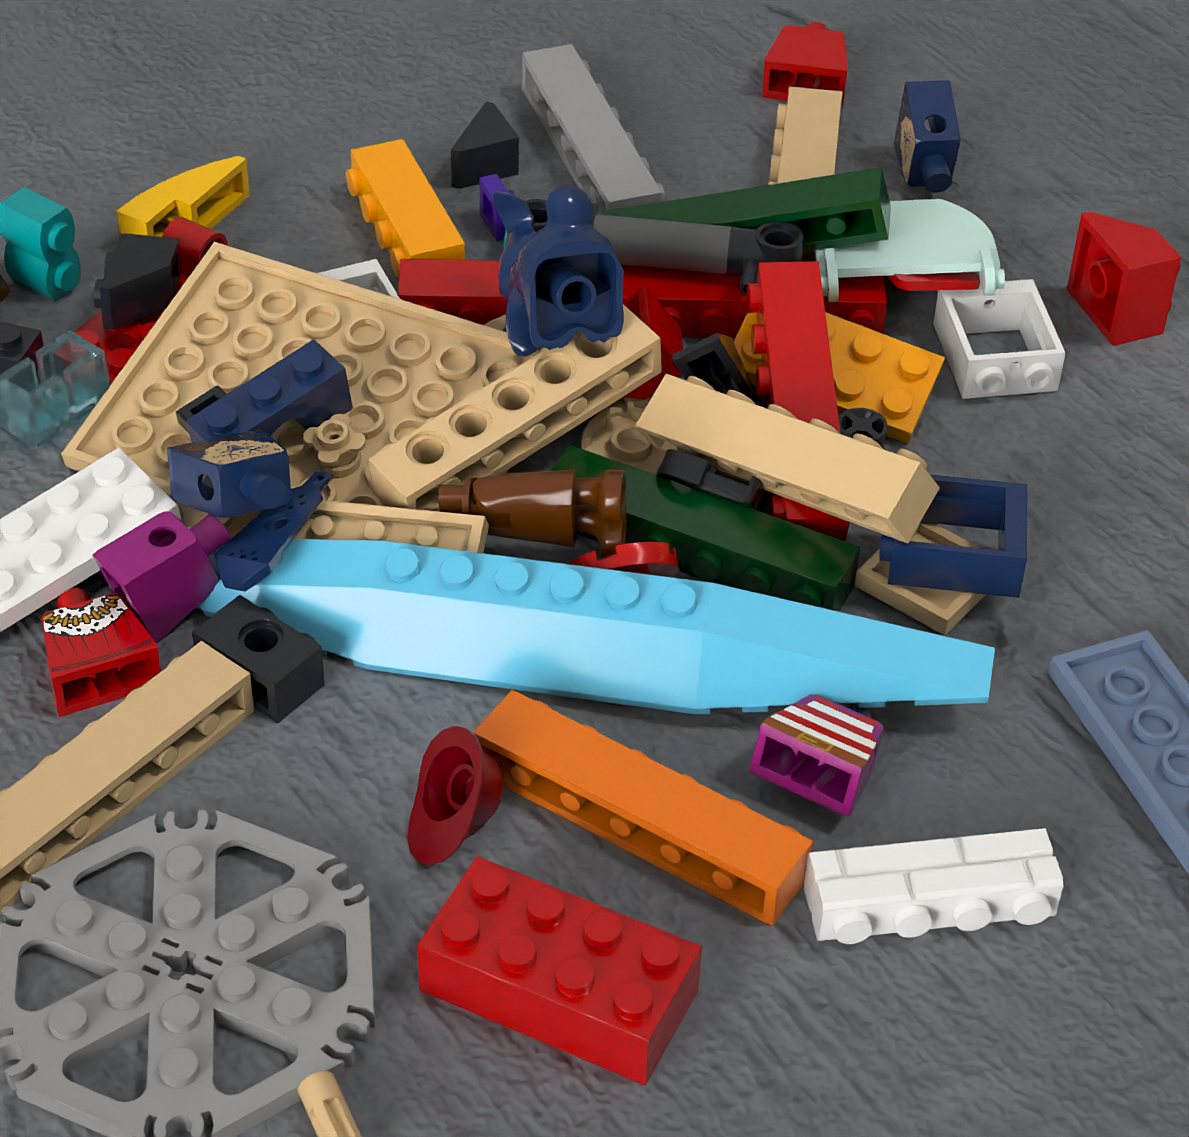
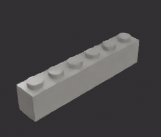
[522,44,666,215]

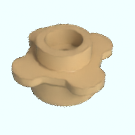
[303,414,366,467]

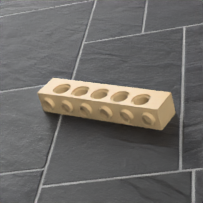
[368,304,661,512]

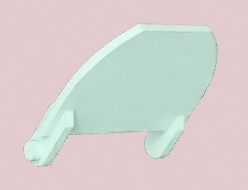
[815,199,1005,302]

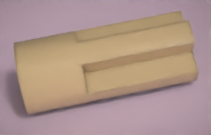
[298,1071,362,1137]

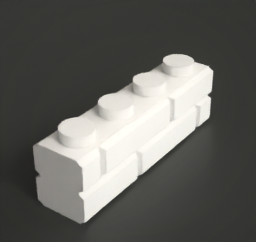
[804,828,1063,944]

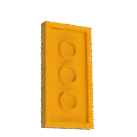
[733,312,945,444]

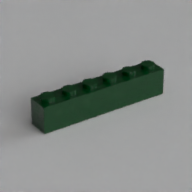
[603,167,891,252]
[550,445,860,612]

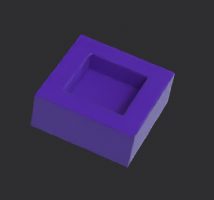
[479,174,516,241]

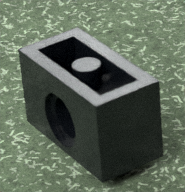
[192,595,325,723]

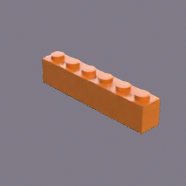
[472,689,814,927]

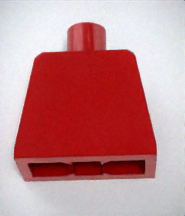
[762,22,848,108]

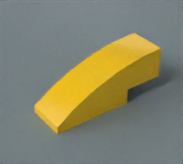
[116,156,250,237]

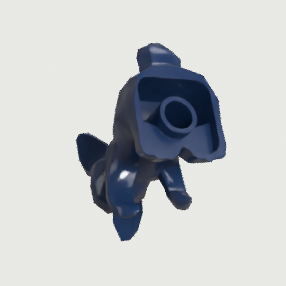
[492,185,624,356]

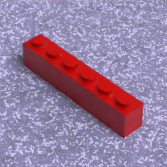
[747,261,850,542]

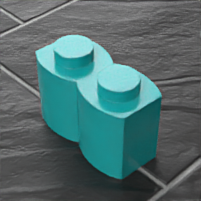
[0,187,81,301]

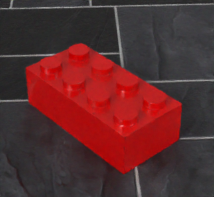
[417,856,702,1086]

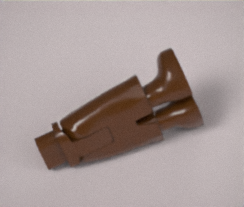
[439,469,627,557]

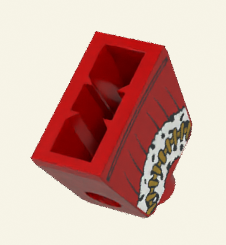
[41,588,161,717]

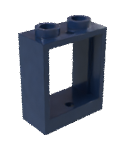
[879,474,1027,598]

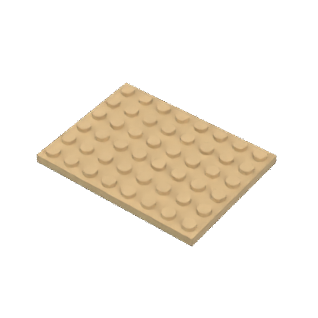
[61,242,546,507]

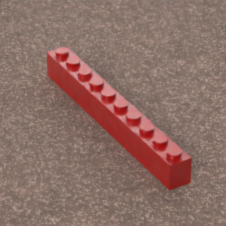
[397,259,887,339]

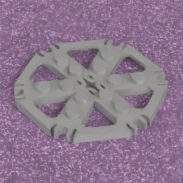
[0,810,375,1137]

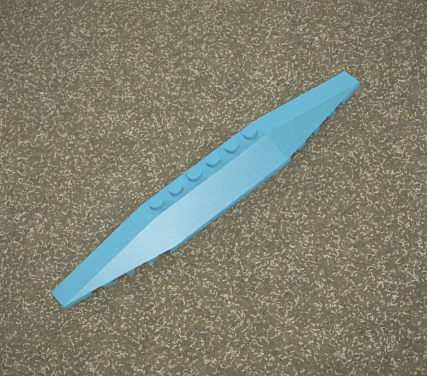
[196,538,995,714]

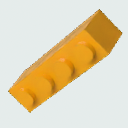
[346,139,465,277]

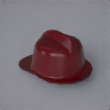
[407,726,504,866]

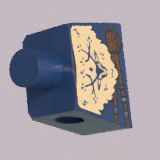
[894,80,960,193]
[167,428,292,518]

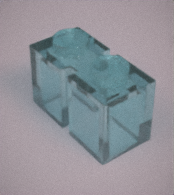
[0,330,110,449]

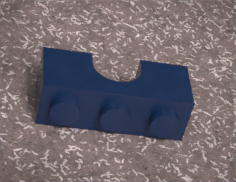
[186,339,353,442]

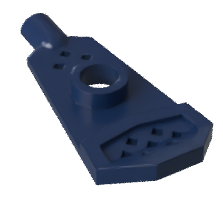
[214,471,333,592]

